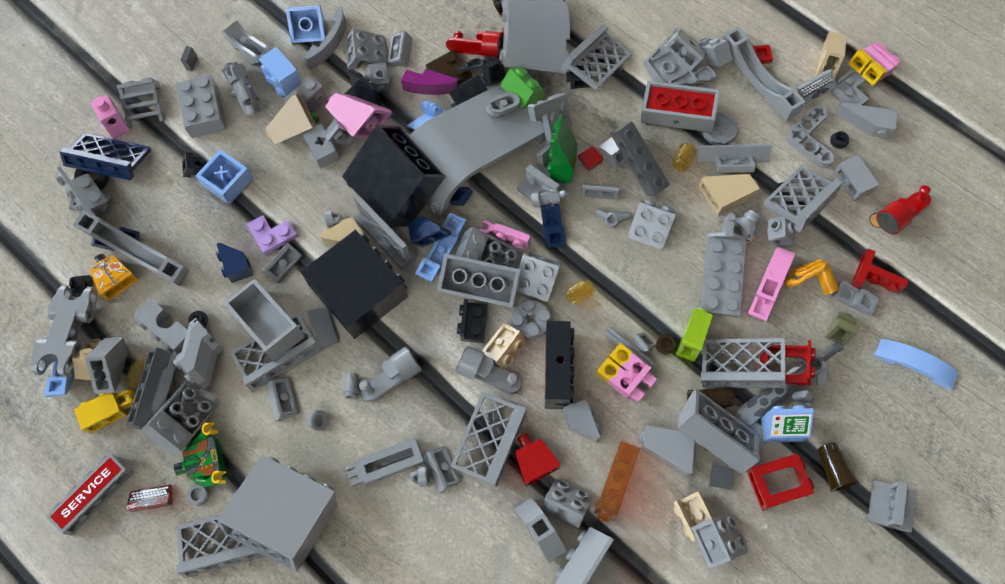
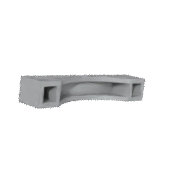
[722,27,806,122]
[73,209,189,286]

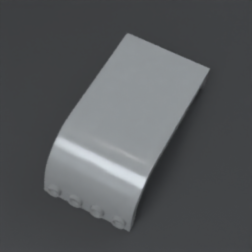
[409,84,546,218]

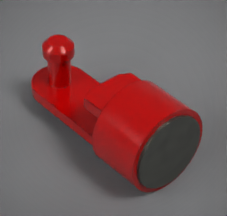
[446,31,504,58]
[876,185,931,235]

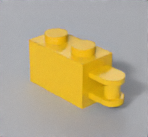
[74,389,134,434]

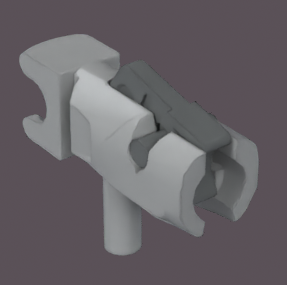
[225,63,263,116]

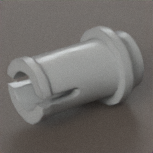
[343,373,359,399]

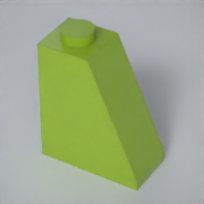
[675,308,713,362]

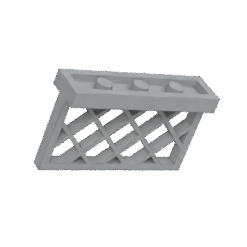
[560,24,632,90]
[763,166,843,233]
[353,194,417,270]
[230,312,321,392]
[701,338,786,388]
[450,391,528,487]
[177,515,266,578]

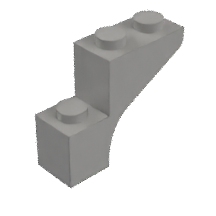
[221,20,271,65]

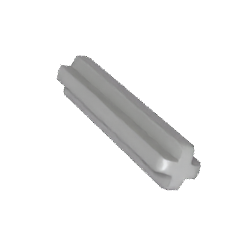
[605,327,655,370]

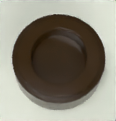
[656,334,676,355]

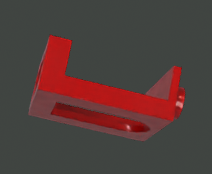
[759,340,816,386]
[746,453,814,511]

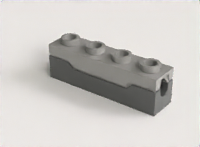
[126,347,178,430]

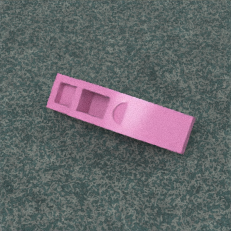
[748,247,795,322]

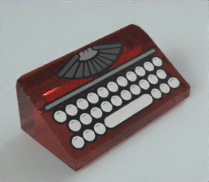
[126,484,173,512]

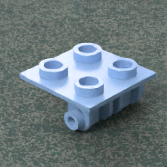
[407,100,446,130]

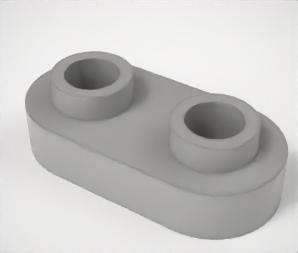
[486,92,520,117]

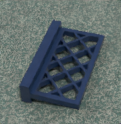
[59,133,151,181]

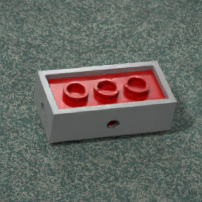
[641,81,720,132]

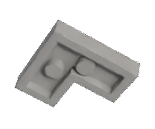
[830,68,869,105]

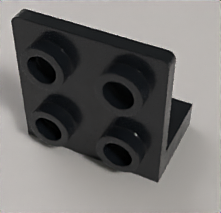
[457,56,506,87]
[345,68,381,106]

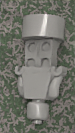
[531,188,568,207]

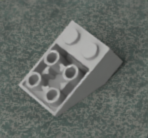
[456,227,521,268]
[141,381,217,457]

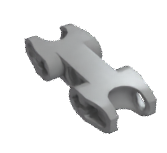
[31,285,97,378]

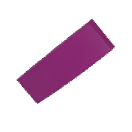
[401,69,459,95]

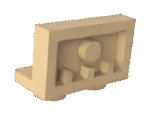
[481,323,527,370]

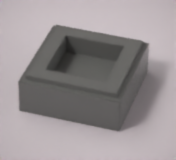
[180,46,198,71]
[709,464,734,490]

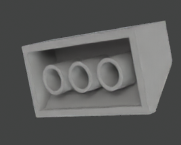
[437,253,521,308]
[678,389,760,474]
[554,527,614,584]

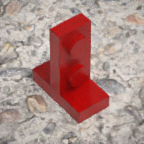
[851,249,909,293]

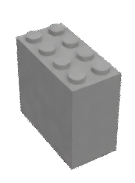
[217,455,337,572]

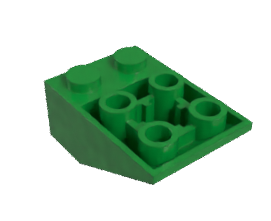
[547,114,578,184]

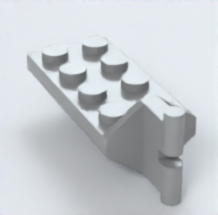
[700,213,746,317]

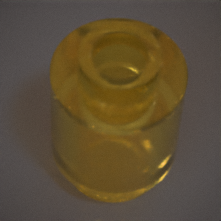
[672,143,696,171]
[565,279,595,305]
[125,360,145,390]

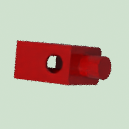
[515,433,561,486]

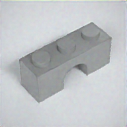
[133,298,187,354]

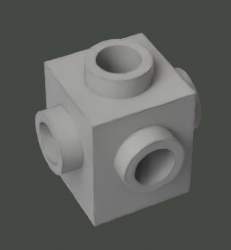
[365,63,391,92]
[767,215,797,247]

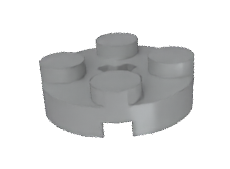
[512,300,550,339]

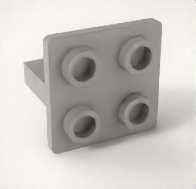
[517,163,567,205]
[541,479,593,528]
[868,481,916,533]

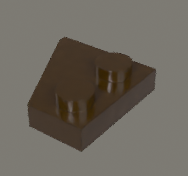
[425,49,472,85]

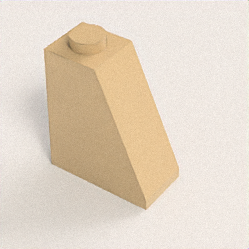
[815,31,847,78]
[265,91,315,145]
[698,174,760,215]

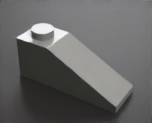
[836,102,897,139]

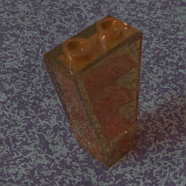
[594,441,640,522]

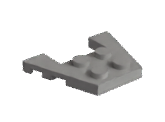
[643,27,717,86]
[528,93,571,167]

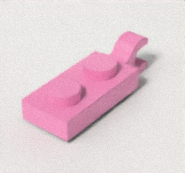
[480,220,530,249]

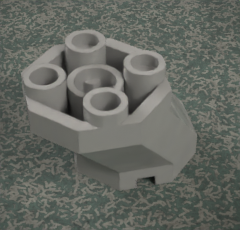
[173,318,224,390]

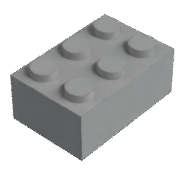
[176,75,226,138]

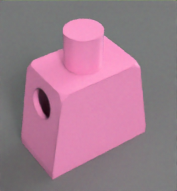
[91,95,130,139]

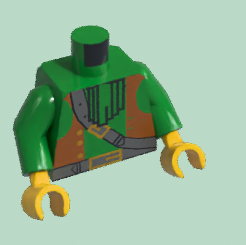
[174,422,227,488]

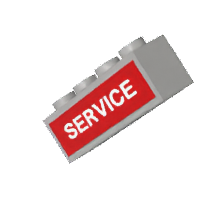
[46,454,134,536]

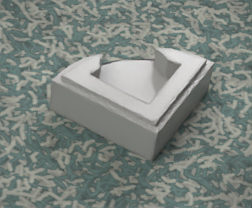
[792,390,814,407]

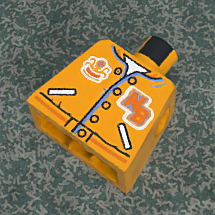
[90,254,139,301]

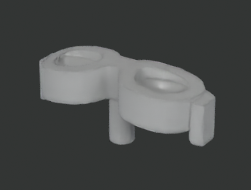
[488,411,503,438]

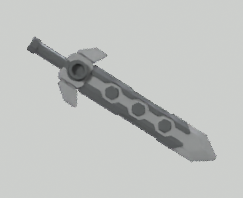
[734,342,843,426]

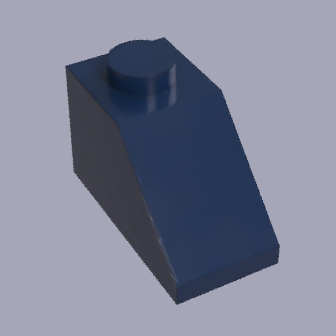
[408,216,452,248]

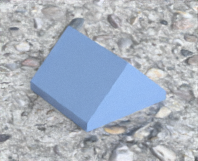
[285,5,325,43]

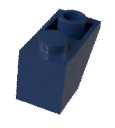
[216,243,253,283]

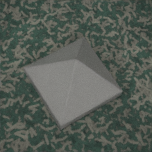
[634,332,656,351]

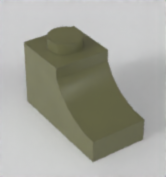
[825,312,859,346]

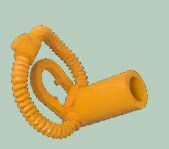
[784,258,839,294]

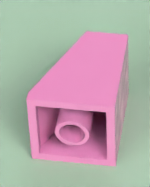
[325,93,393,138]

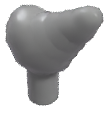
[596,208,632,227]

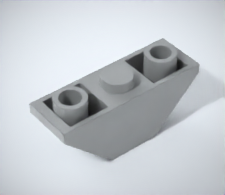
[514,498,566,563]

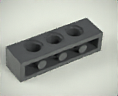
[609,121,670,195]

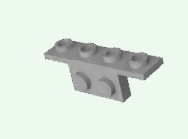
[696,144,772,174]
[56,167,108,215]

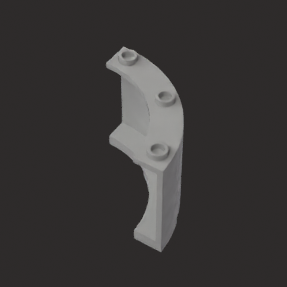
[500,0,570,74]

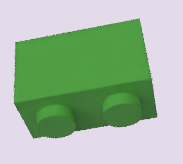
[500,67,546,109]

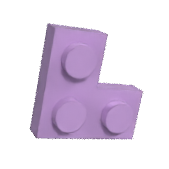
[247,215,297,255]

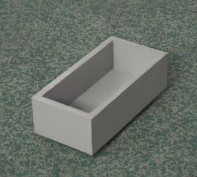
[223,279,305,362]

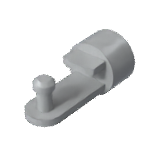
[359,346,422,402]
[456,346,521,394]

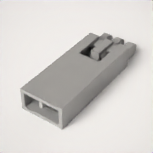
[345,438,425,487]

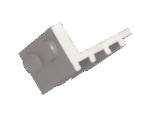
[117,77,164,128]

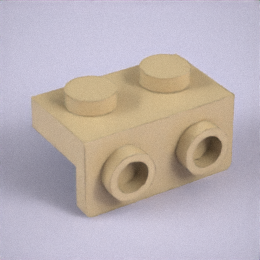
[673,491,714,542]

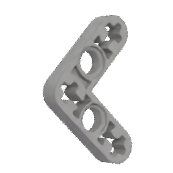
[786,105,834,168]

